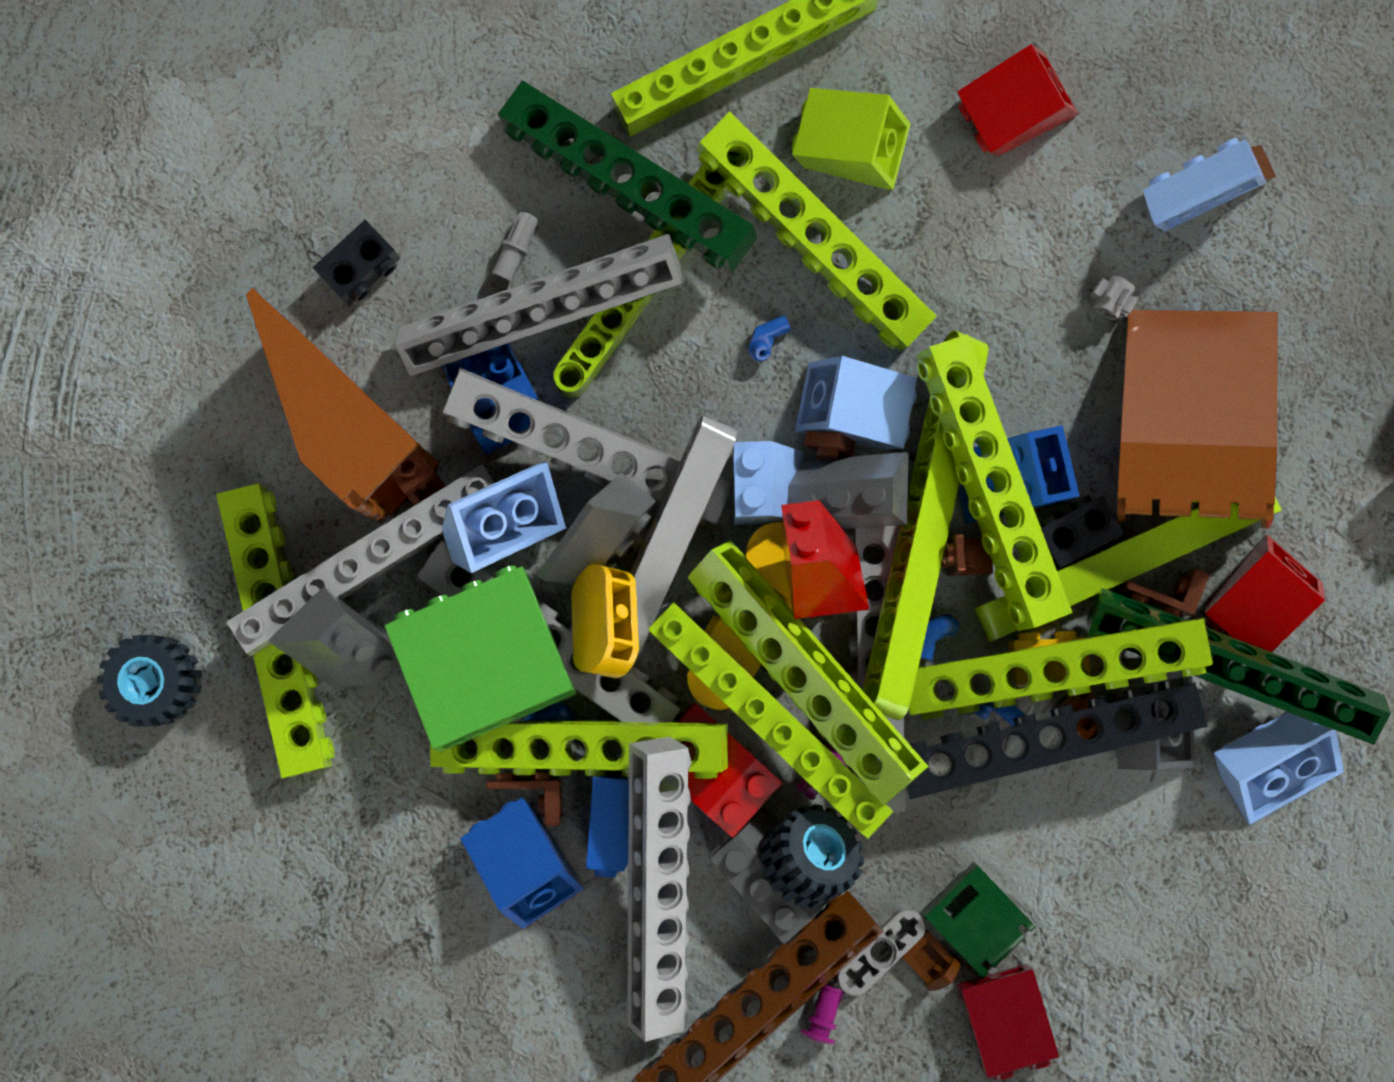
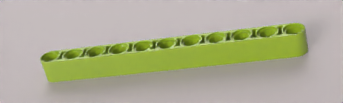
[862,330,989,720]

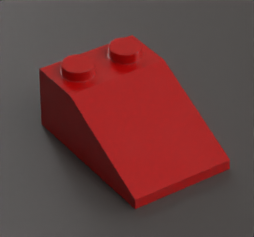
[677,702,782,838]

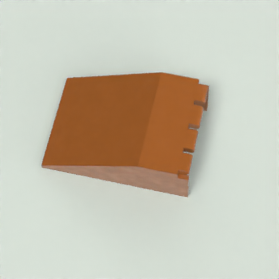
[246,288,439,523]
[1117,310,1278,529]

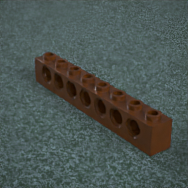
[632,891,884,1082]

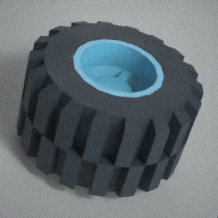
[97,635,202,727]
[760,804,864,908]

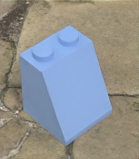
[795,356,917,450]
[732,441,804,525]

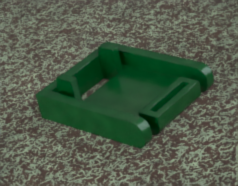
[921,862,1036,979]

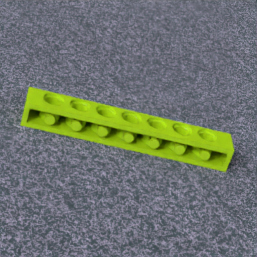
[611,0,878,138]
[695,111,937,351]
[915,334,1073,631]
[216,483,335,779]
[687,541,929,805]
[648,602,894,839]
[909,618,1213,720]
[430,720,728,779]

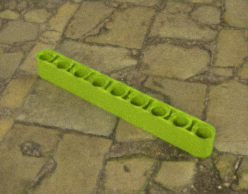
[554,153,744,398]
[975,496,1282,642]

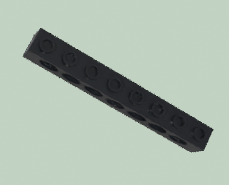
[906,677,1208,799]

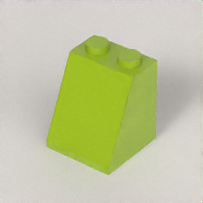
[792,88,911,190]

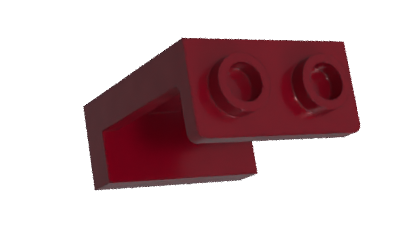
[956,964,1059,1080]

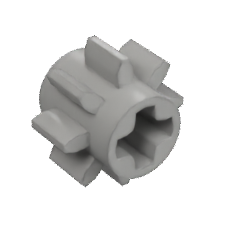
[1090,275,1138,320]

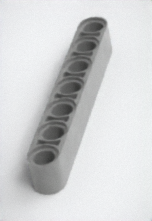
[630,416,737,654]

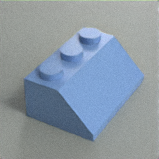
[1143,138,1267,232]
[442,461,566,573]
[1214,712,1344,825]

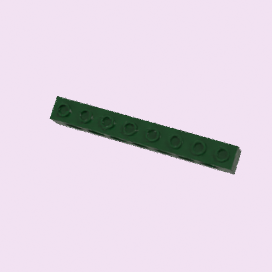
[497,80,757,273]
[1087,588,1391,745]

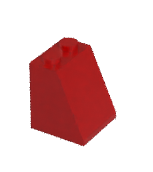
[957,44,1079,156]
[781,500,869,619]
[1205,535,1326,652]

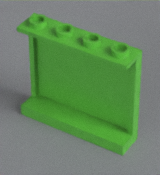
[384,565,577,753]

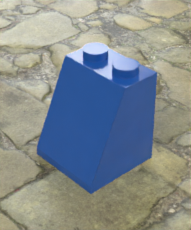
[586,775,663,877]
[460,797,584,929]

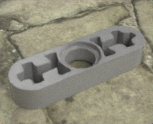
[837,908,925,996]

